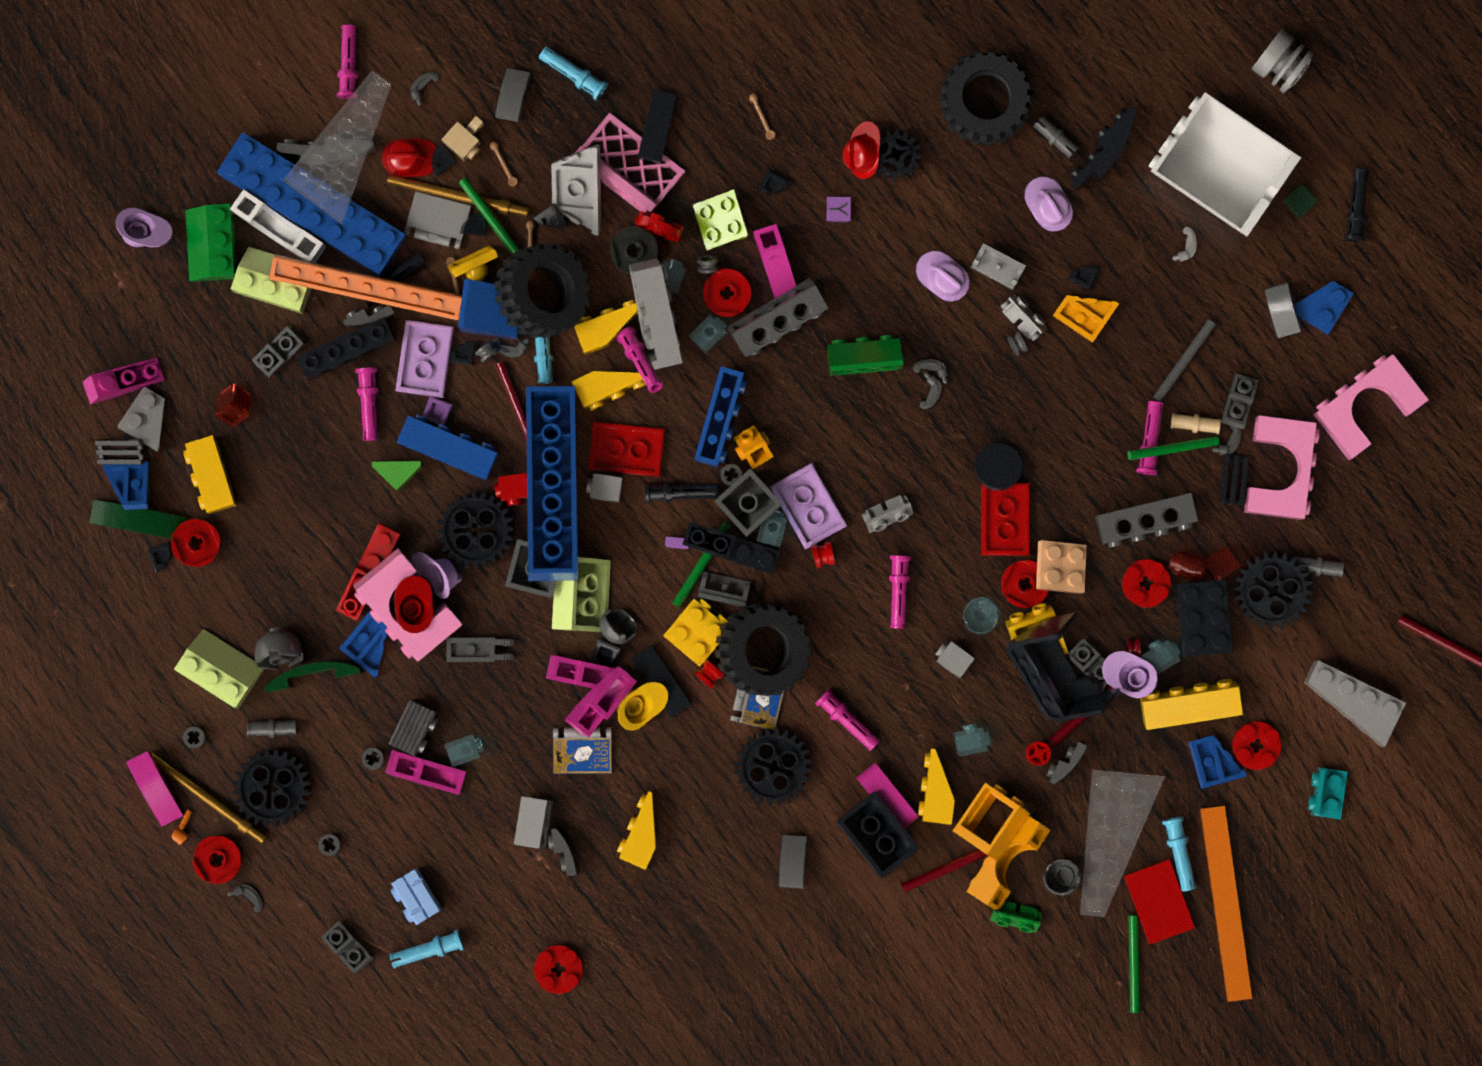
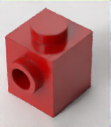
[494,473,527,506]

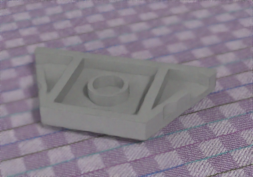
[551,144,601,235]

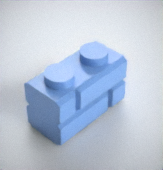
[390,868,442,925]

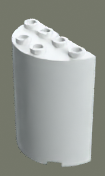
[1149,93,1301,237]

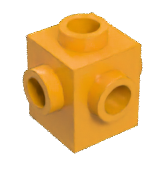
[734,425,773,469]

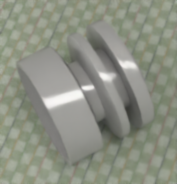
[1251,29,1314,94]

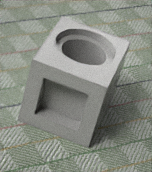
[586,473,623,503]
[935,642,975,678]

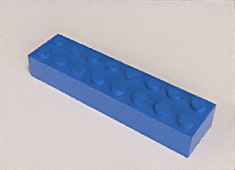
[216,132,407,277]
[526,386,578,581]

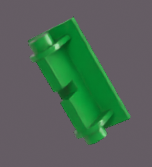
[990,901,1042,933]

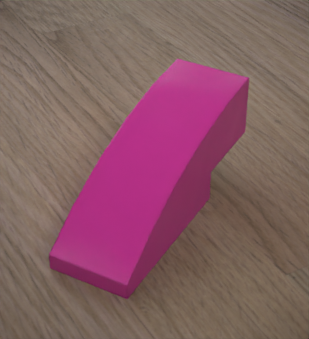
[546,655,627,688]
[565,666,637,737]
[385,750,466,795]
[126,751,184,827]

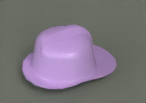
[1025,177,1073,231]
[115,208,172,247]
[916,251,969,301]
[411,552,462,599]
[1102,651,1158,698]

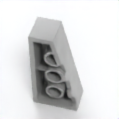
[629,258,682,370]
[1304,660,1406,747]

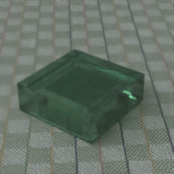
[1283,184,1318,219]

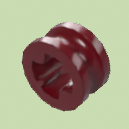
[1126,638,1141,658]

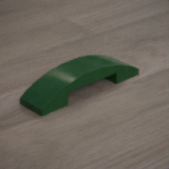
[89,500,189,539]
[264,662,363,693]

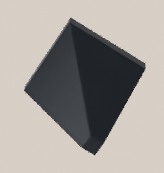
[591,632,621,668]

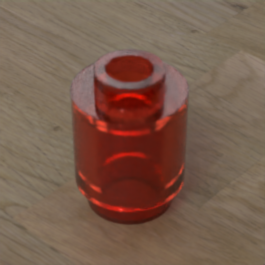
[1168,551,1206,581]

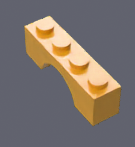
[966,816,1050,911]

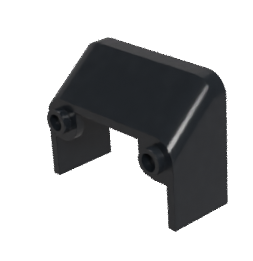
[1007,612,1121,722]

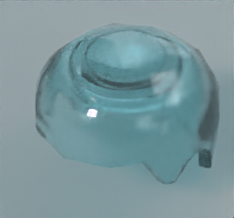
[963,597,1000,634]

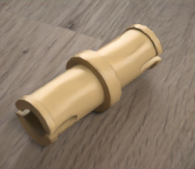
[1171,413,1221,434]

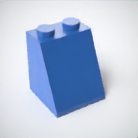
[458,279,520,340]

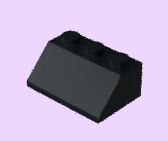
[834,791,920,879]

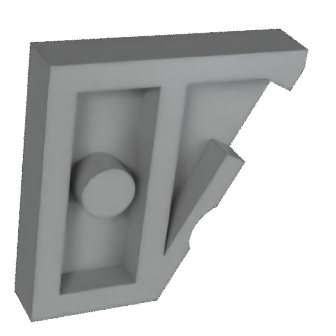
[118,387,165,452]

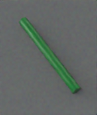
[458,177,520,254]
[1127,436,1219,460]
[672,522,731,608]
[1128,915,1140,1013]

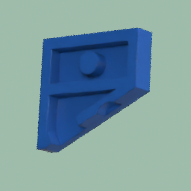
[1295,281,1354,335]
[103,461,151,510]
[339,611,388,678]
[1188,735,1247,789]

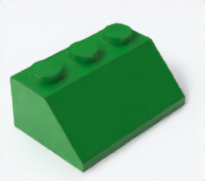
[185,204,237,282]
[827,335,903,376]

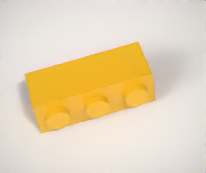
[183,435,237,514]

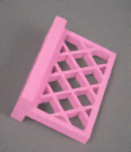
[575,113,685,215]

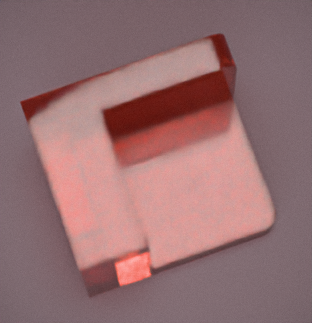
[214,383,251,427]
[1203,547,1240,581]

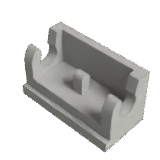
[971,243,1026,290]
[514,796,553,849]

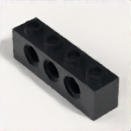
[296,317,396,381]

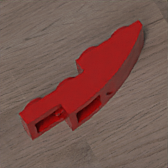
[336,522,401,621]

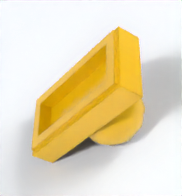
[447,245,498,282]

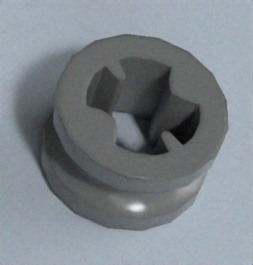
[697,255,719,273]
[1007,332,1028,356]
[475,341,499,363]
[721,464,742,486]
[183,727,206,748]
[362,748,384,770]
[318,834,340,856]

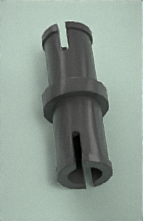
[1033,116,1079,159]
[1294,556,1344,577]
[247,719,296,738]

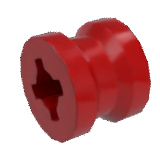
[811,541,835,569]
[694,660,724,689]
[1025,741,1051,766]

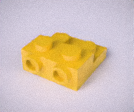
[663,599,728,667]
[1005,603,1068,655]

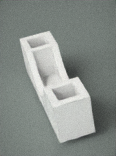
[230,189,326,263]

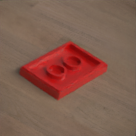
[588,422,665,477]
[981,483,1030,556]
[1124,859,1195,945]

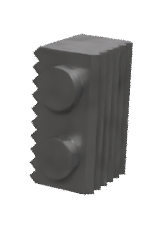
[389,700,439,756]

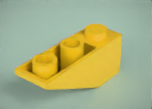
[575,299,638,355]
[572,371,646,411]
[918,749,955,825]
[617,791,656,870]

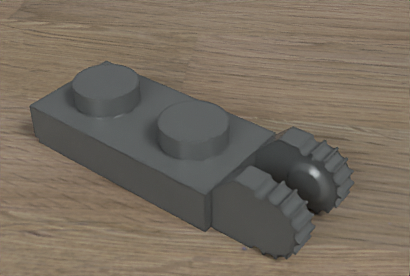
[446,638,515,662]

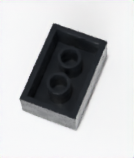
[1174,580,1233,657]

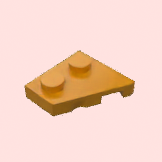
[1053,295,1119,343]

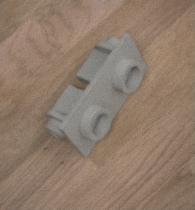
[1000,294,1048,341]
[861,495,913,533]

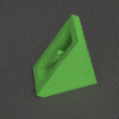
[372,461,423,492]

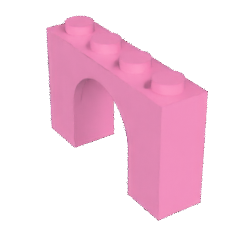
[1314,354,1428,460]
[1244,416,1319,520]
[353,548,462,662]

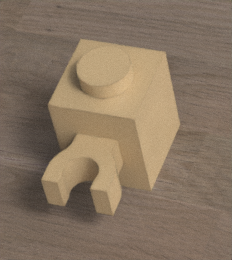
[441,116,484,162]

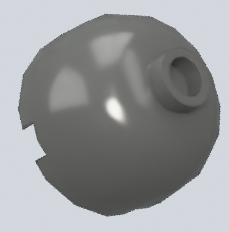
[255,627,303,669]

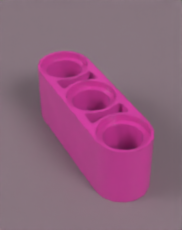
[856,763,919,829]

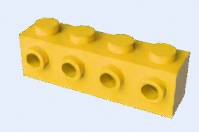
[1140,679,1243,730]

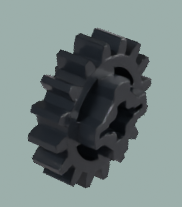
[875,129,922,183]

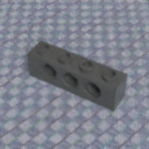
[727,278,828,357]
[1095,493,1198,548]

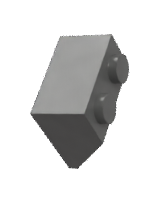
[714,469,783,537]
[505,539,557,598]

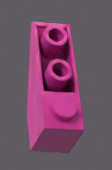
[753,224,796,298]
[83,358,164,405]

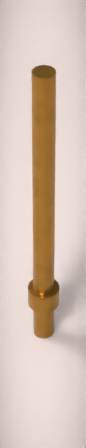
[387,174,529,217]
[151,751,268,844]

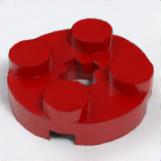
[634,211,684,242]
[703,269,751,318]
[171,519,220,567]
[1122,559,1171,608]
[1001,560,1049,608]
[1232,722,1281,770]
[193,836,242,884]
[534,945,583,994]

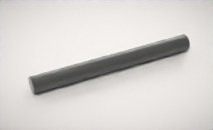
[1153,319,1216,402]

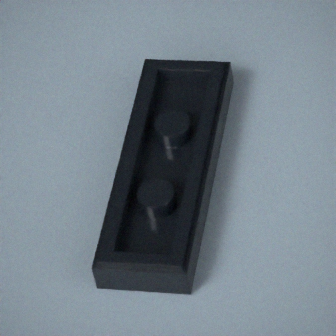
[637,89,677,164]
[631,645,691,718]

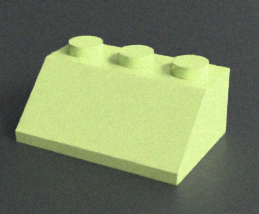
[231,247,311,314]
[552,557,611,632]
[174,629,264,708]

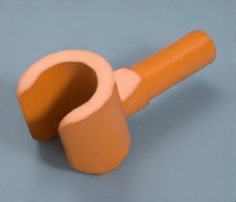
[172,810,192,845]

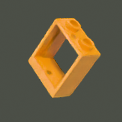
[953,783,1030,862]

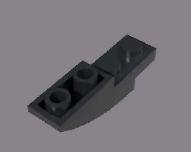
[1069,107,1135,190]
[682,522,780,575]

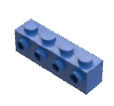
[694,366,747,468]
[397,414,499,481]

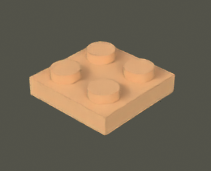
[1036,540,1086,594]

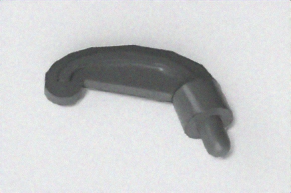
[410,72,439,106]
[493,338,529,358]
[913,359,948,384]
[919,372,941,409]
[1212,426,1241,455]
[228,884,262,913]

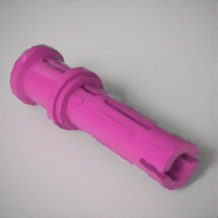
[337,25,359,99]
[616,327,663,393]
[355,368,379,441]
[1136,401,1164,475]
[889,555,911,628]
[815,688,880,751]

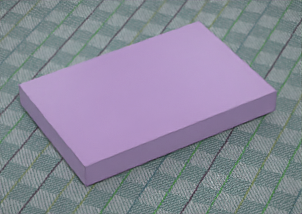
[395,320,454,398]
[770,463,847,550]

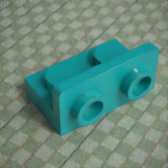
[1308,767,1347,820]

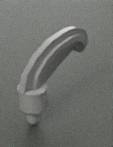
[1173,227,1197,262]

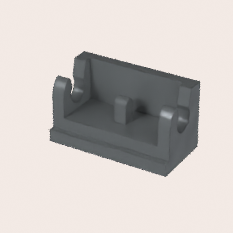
[698,572,751,607]

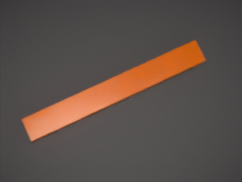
[269,254,462,320]
[1200,806,1252,1002]

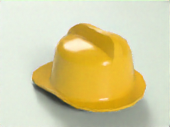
[616,682,668,731]

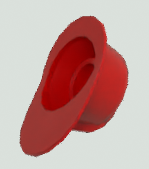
[842,121,881,179]
[382,139,436,177]
[394,575,433,633]

